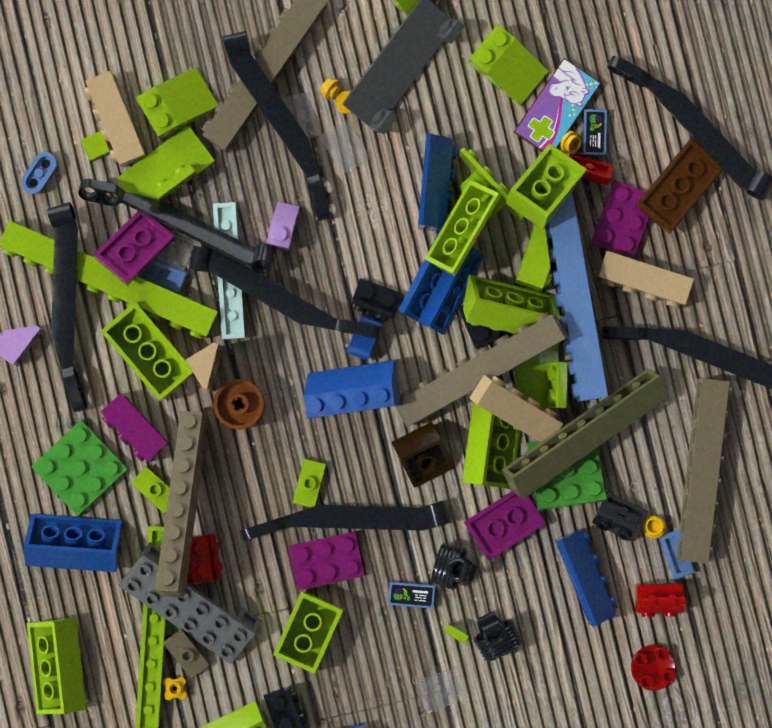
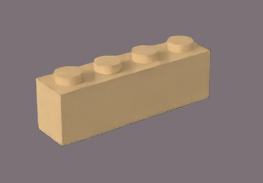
[84,71,146,167]
[596,251,694,309]
[470,375,563,442]

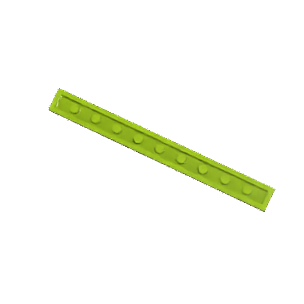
[135,526,166,728]

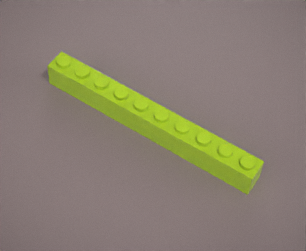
[0,220,219,340]

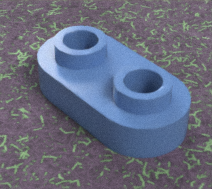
[21,152,58,195]

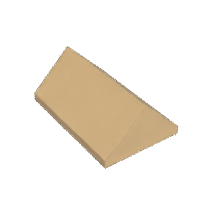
[186,343,223,391]

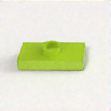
[292,459,326,507]
[131,466,169,514]

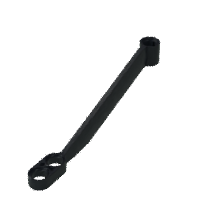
[222,31,330,221]
[607,56,772,200]
[78,179,274,274]
[47,202,87,412]
[189,246,382,339]
[602,326,772,389]
[240,500,451,541]

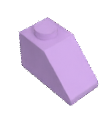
[266,202,300,251]
[0,326,44,366]

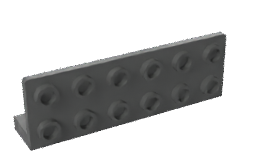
[342,0,465,135]
[119,542,261,664]

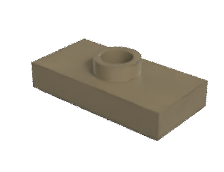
[163,629,209,678]

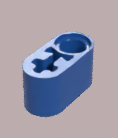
[346,313,383,361]

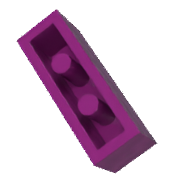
[101,393,169,462]

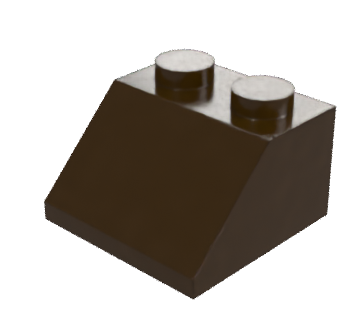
[391,422,455,488]

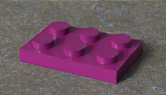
[590,180,649,259]
[94,211,175,286]
[464,491,546,561]
[288,531,365,591]

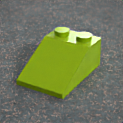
[468,24,549,106]
[135,68,218,140]
[506,143,587,230]
[515,224,552,292]

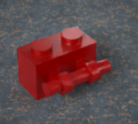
[186,534,223,585]
[634,583,686,617]

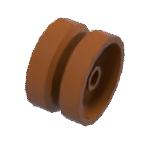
[213,379,265,430]

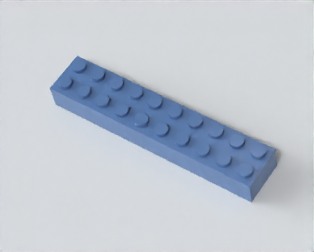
[545,192,608,402]

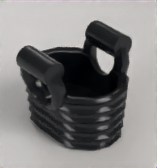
[431,543,478,591]
[474,611,522,661]

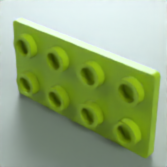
[116,126,215,201]
[457,148,524,222]
[513,343,568,430]

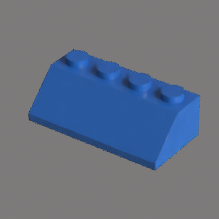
[418,133,457,231]
[304,360,402,419]
[24,514,122,572]
[554,529,618,627]

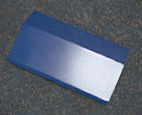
[398,230,485,335]

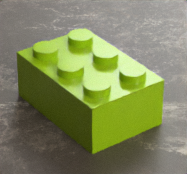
[273,590,343,674]

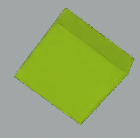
[80,131,110,162]
[444,623,469,643]

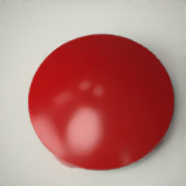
[631,645,676,691]

